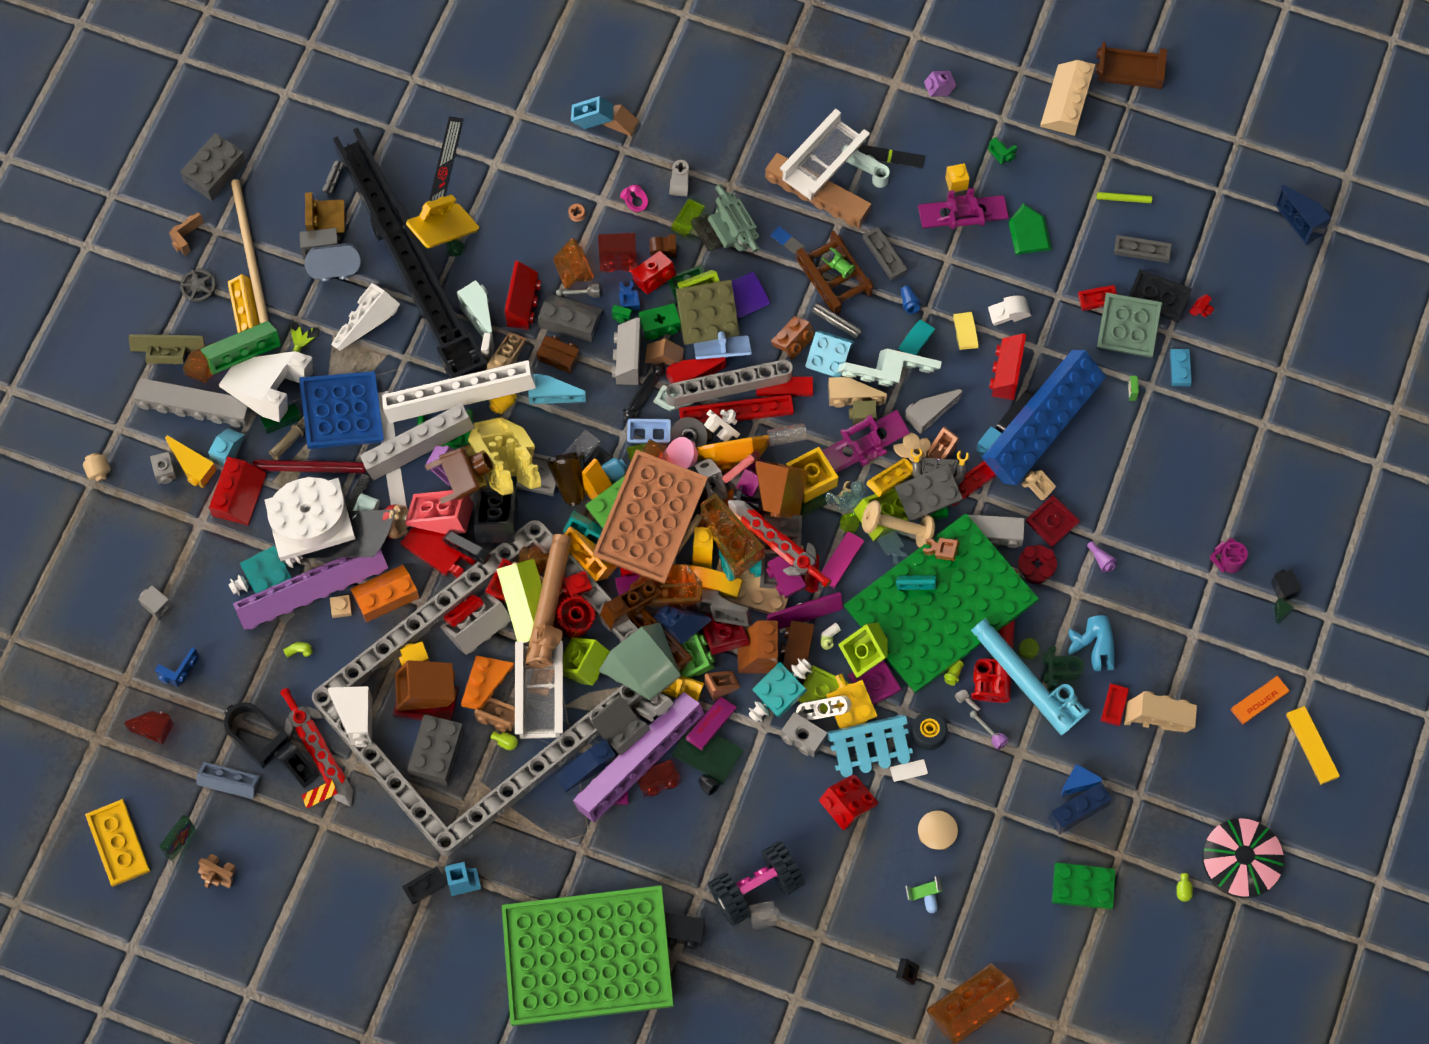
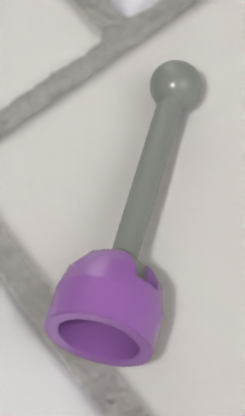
[970,710,1009,750]

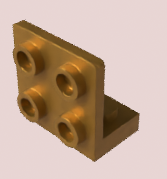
[305,192,345,234]

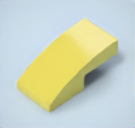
[953,312,978,350]

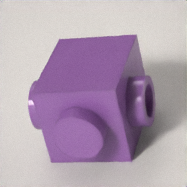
[924,71,956,97]

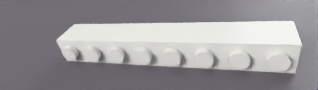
[382,360,536,423]

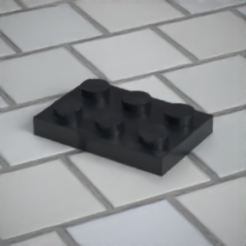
[1129,269,1192,322]

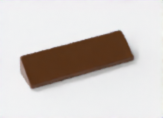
[630,608,693,673]

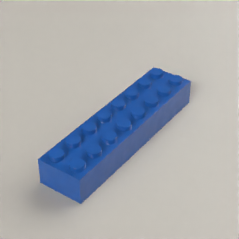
[982,350,1106,485]

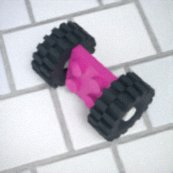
[708,841,805,926]

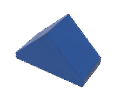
[1061,764,1102,796]

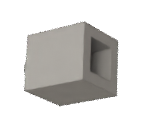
[138,586,172,620]

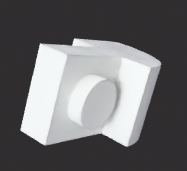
[988,296,1031,326]

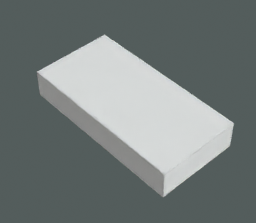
[481,333,494,365]

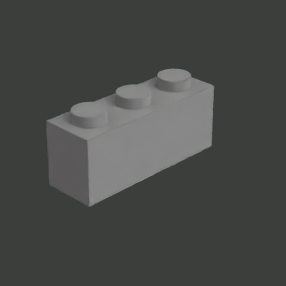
[968,515,1024,548]

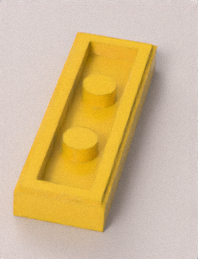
[866,458,913,497]

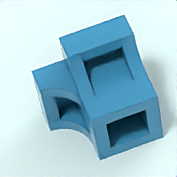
[445,861,481,896]

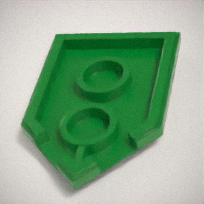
[1009,203,1052,255]

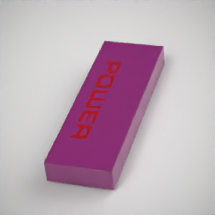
[686,696,736,750]

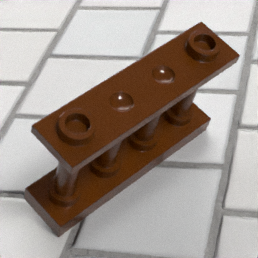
[796,230,874,314]

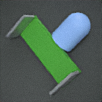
[905,877,943,913]

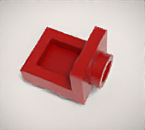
[562,571,592,598]

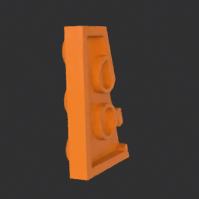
[461,655,514,710]

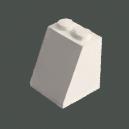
[328,686,373,747]

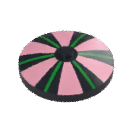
[1202,819,1284,898]

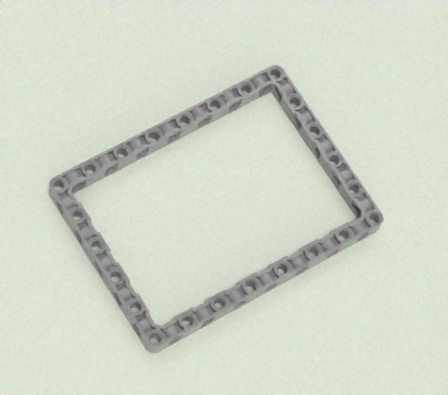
[312,520,643,856]

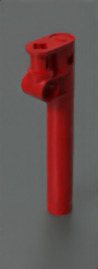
[971,569,1018,703]

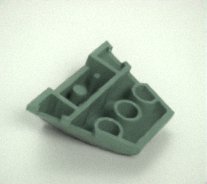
[599,623,681,701]

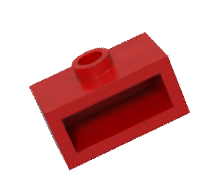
[630,251,677,295]

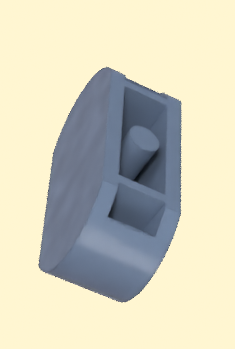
[305,243,361,281]

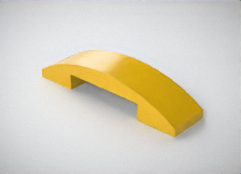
[666,564,743,599]

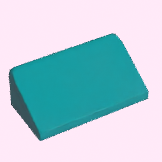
[896,575,936,590]

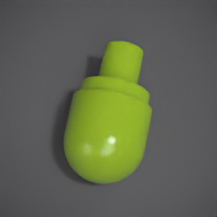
[491,731,518,750]
[1177,873,1193,902]

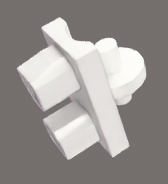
[704,409,740,442]

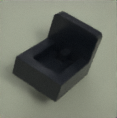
[584,446,613,468]
[733,485,761,512]

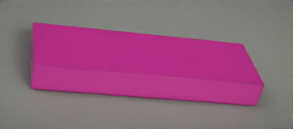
[821,531,864,589]

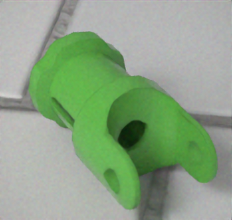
[822,247,855,279]

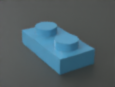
[1170,349,1192,386]

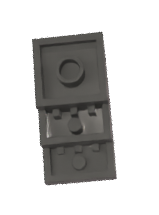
[760,513,802,589]

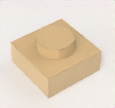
[330,595,352,618]

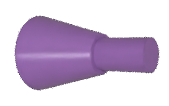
[1087,541,1117,572]

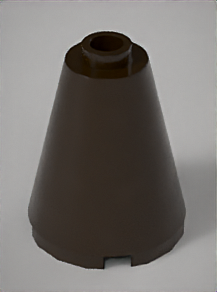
[546,452,585,506]

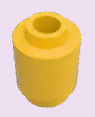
[489,393,517,414]

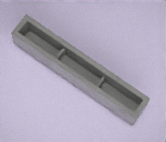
[134,378,252,427]
[360,403,475,481]

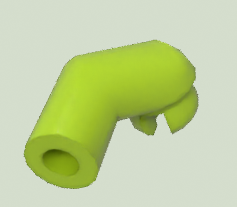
[283,642,313,658]

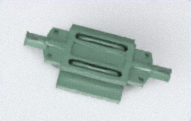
[708,184,760,253]

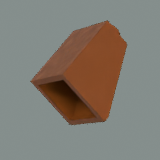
[755,461,808,518]
[738,621,778,673]
[395,660,457,711]

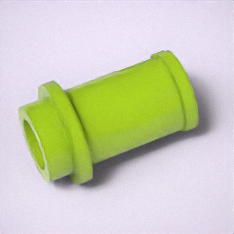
[944,661,964,686]

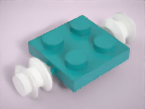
[228,545,303,596]
[748,658,812,722]

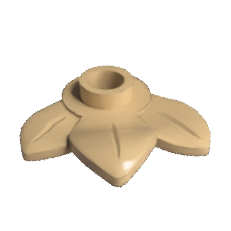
[893,433,931,462]

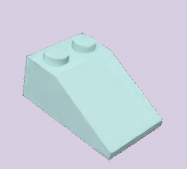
[457,280,494,346]

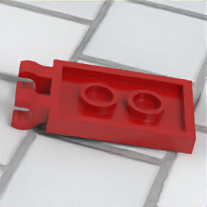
[400,527,476,578]

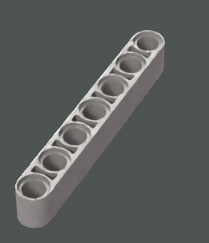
[666,360,793,407]

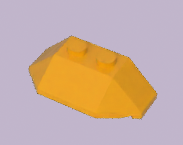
[696,435,769,473]

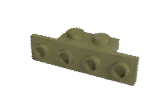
[128,334,205,365]

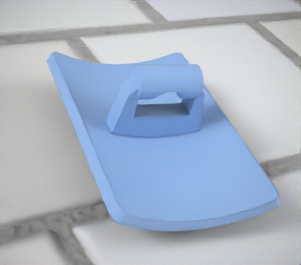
[694,331,752,359]

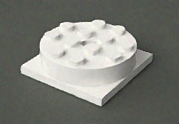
[265,477,355,561]

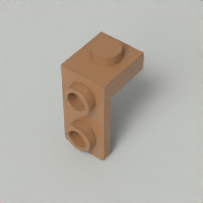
[169,212,204,256]

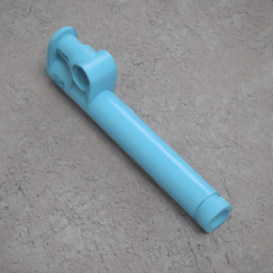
[971,618,1090,735]

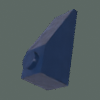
[555,739,616,792]

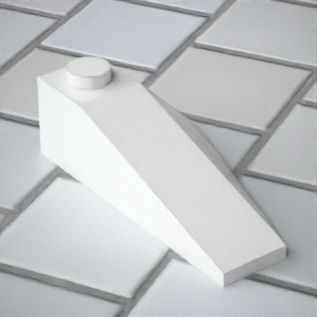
[331,283,400,351]

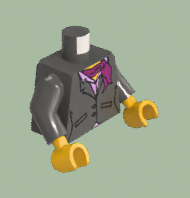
[910,448,970,487]

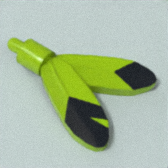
[291,322,319,353]

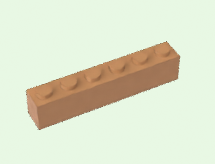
[765,153,871,229]

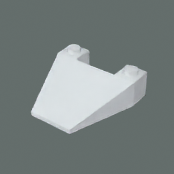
[219,351,313,422]

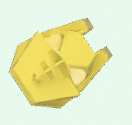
[468,417,541,495]

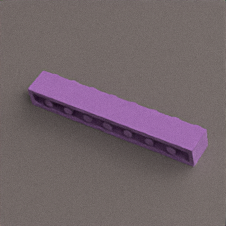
[233,549,388,630]
[573,692,705,823]

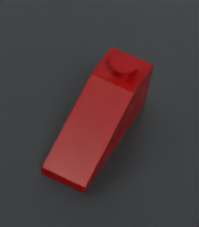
[666,357,726,384]

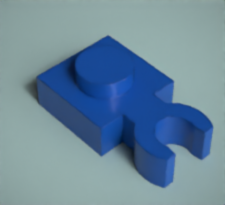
[619,280,640,310]

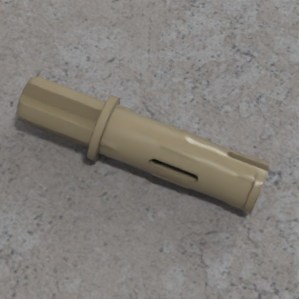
[269,416,305,460]

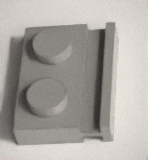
[632,693,674,722]

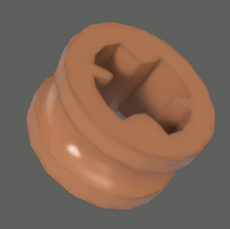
[568,204,585,222]

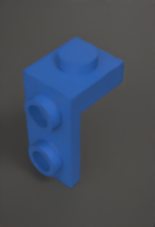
[155,647,199,687]

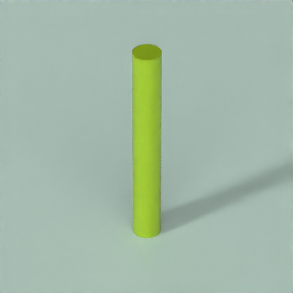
[1096,192,1152,203]

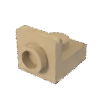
[1022,470,1056,500]

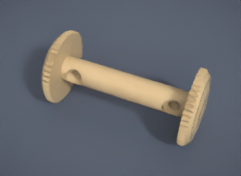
[862,500,935,548]

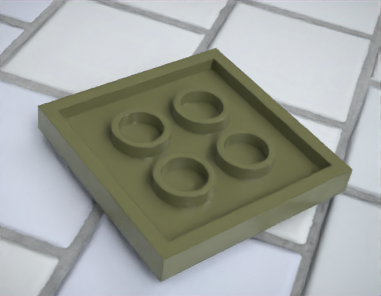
[676,279,739,345]

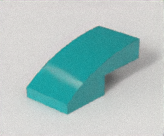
[898,319,936,355]

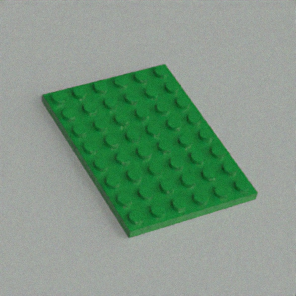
[844,513,1039,694]

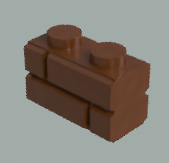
[536,335,581,374]

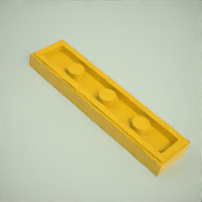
[1286,706,1340,785]

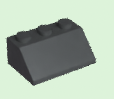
[538,294,604,343]

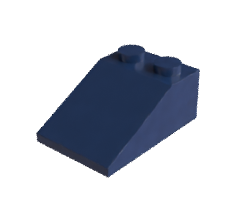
[1274,185,1331,245]

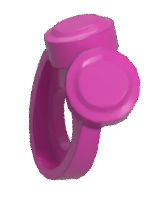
[620,185,648,212]

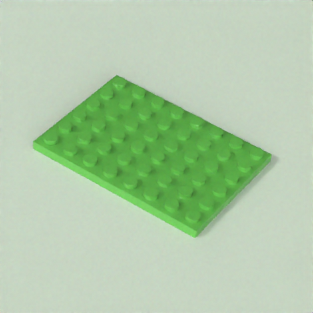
[502,885,674,1026]

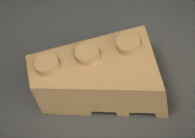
[1124,691,1197,732]

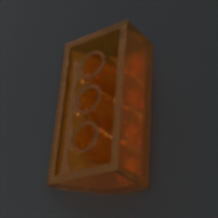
[926,963,1020,1044]

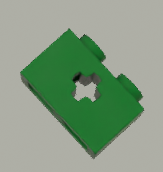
[638,303,681,340]

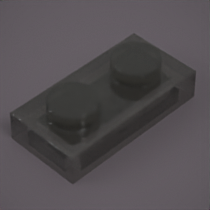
[691,214,724,251]

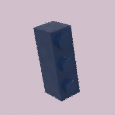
[1049,782,1112,835]

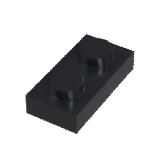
[402,866,448,905]

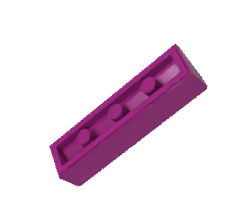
[765,592,842,630]

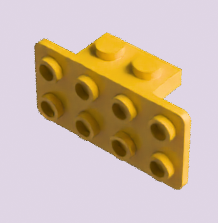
[406,195,479,248]

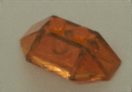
[630,564,702,607]

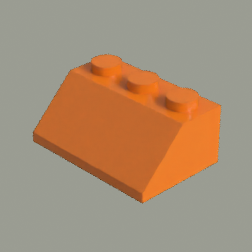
[350,565,419,623]

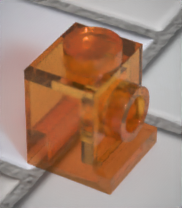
[517,546,549,573]

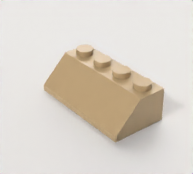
[1040,60,1095,136]

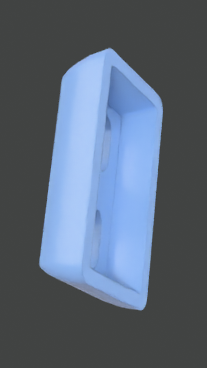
[627,419,671,444]

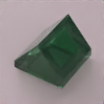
[1274,598,1294,623]

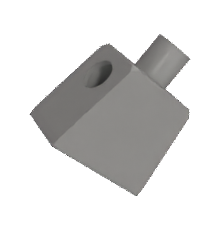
[694,459,728,505]

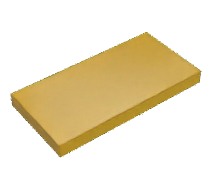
[85,799,150,887]

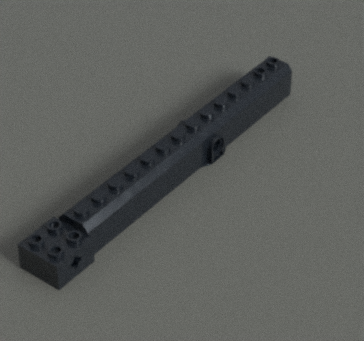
[333,128,487,379]

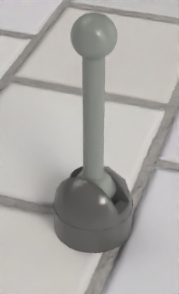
[556,283,601,298]

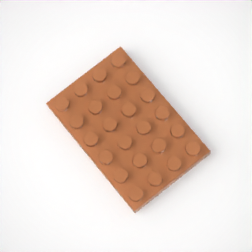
[592,450,708,584]

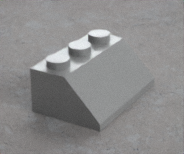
[612,318,641,385]
[440,593,511,655]

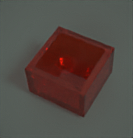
[598,233,637,272]

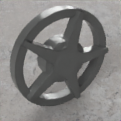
[180,269,216,302]

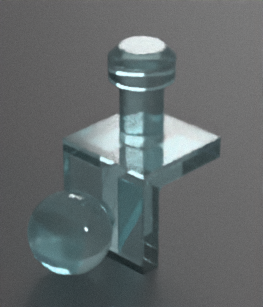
[825,481,865,512]

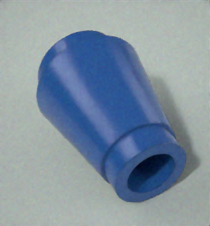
[900,286,921,314]

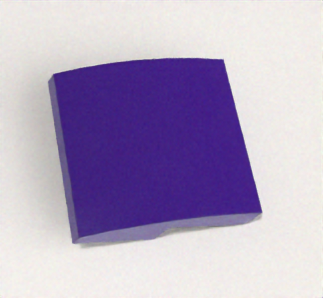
[732,272,771,319]

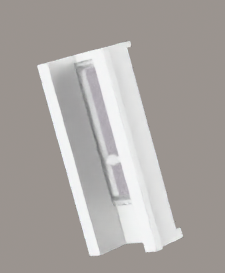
[780,109,870,200]
[515,641,563,739]

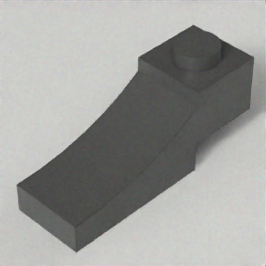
[696,588,752,627]

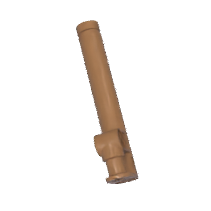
[525,534,572,669]

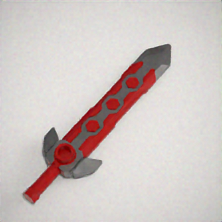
[728,500,832,587]
[280,688,353,806]

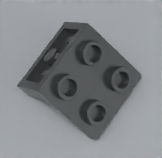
[591,696,650,755]

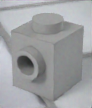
[150,452,177,484]

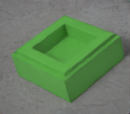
[1128,376,1139,401]

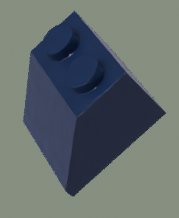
[653,605,712,644]

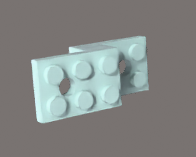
[838,349,942,387]

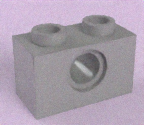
[781,712,827,757]

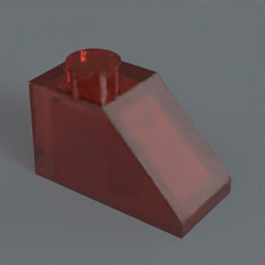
[124,711,173,745]

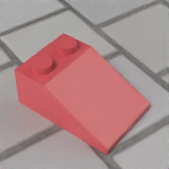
[405,490,474,534]

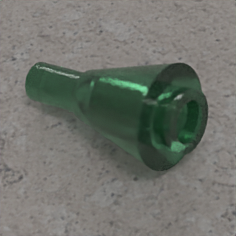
[445,239,465,257]

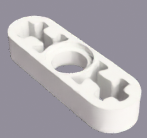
[796,696,851,720]

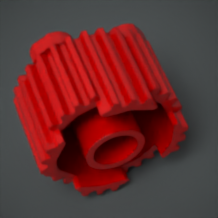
[554,595,596,638]

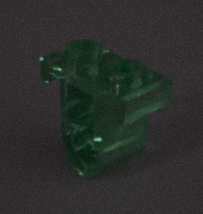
[1043,647,1084,690]

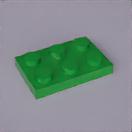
[1052,862,1115,910]

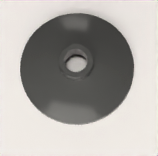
[670,417,708,447]

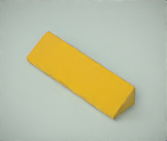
[228,274,260,333]

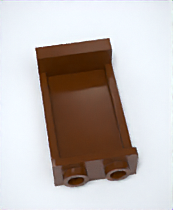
[1095,42,1167,89]

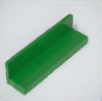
[201,321,281,374]

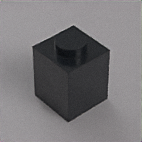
[1271,570,1302,603]

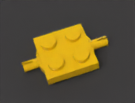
[826,673,877,737]

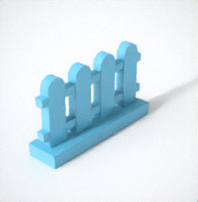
[827,714,913,778]

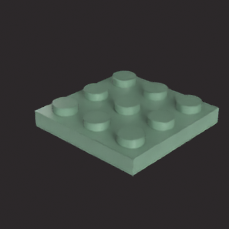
[1097,293,1162,358]

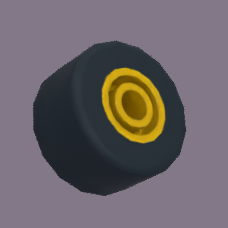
[911,712,947,750]

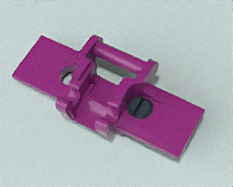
[918,188,1009,229]
[822,410,910,473]

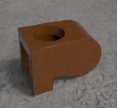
[649,234,676,258]

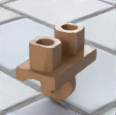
[198,854,236,889]

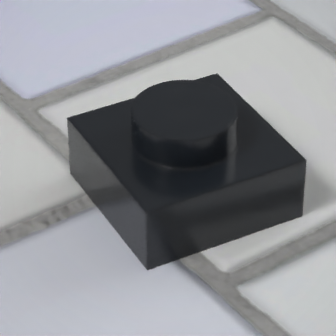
[896,958,920,985]

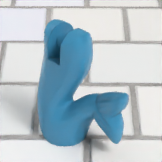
[1068,615,1115,671]

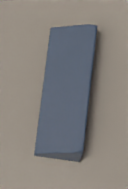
[197,762,260,799]

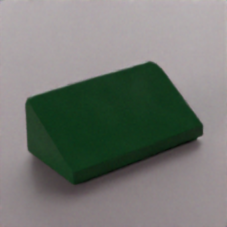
[260,403,302,434]

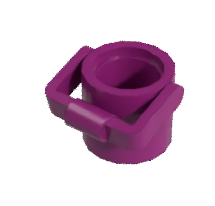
[1210,538,1248,573]

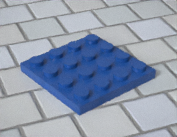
[299,371,384,449]

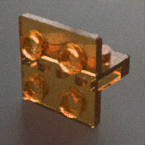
[553,238,594,289]

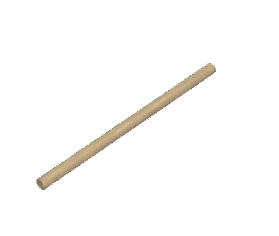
[231,179,269,324]

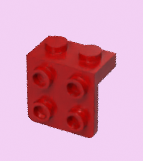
[818,775,878,831]

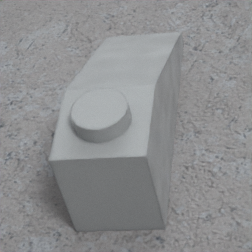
[905,389,962,434]

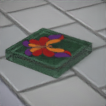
[159,815,196,862]

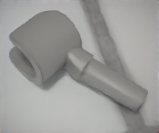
[955,690,981,712]

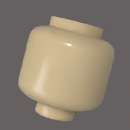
[83,452,111,482]

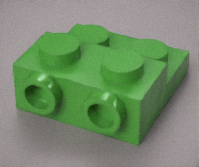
[678,632,716,678]

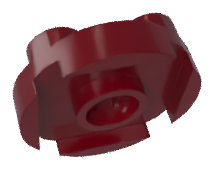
[1018,545,1057,584]

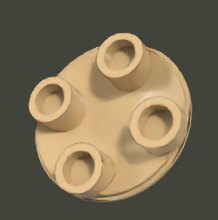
[918,811,958,850]

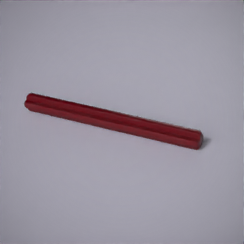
[252,459,366,473]

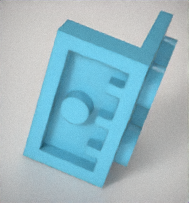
[805,330,854,377]

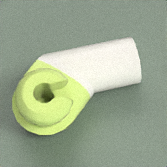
[820,623,841,650]

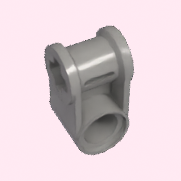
[669,160,689,197]

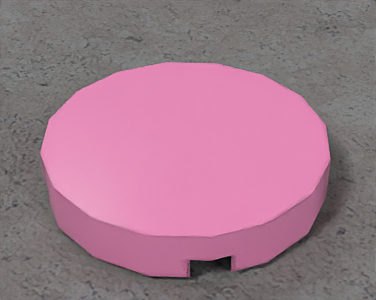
[664,437,698,469]

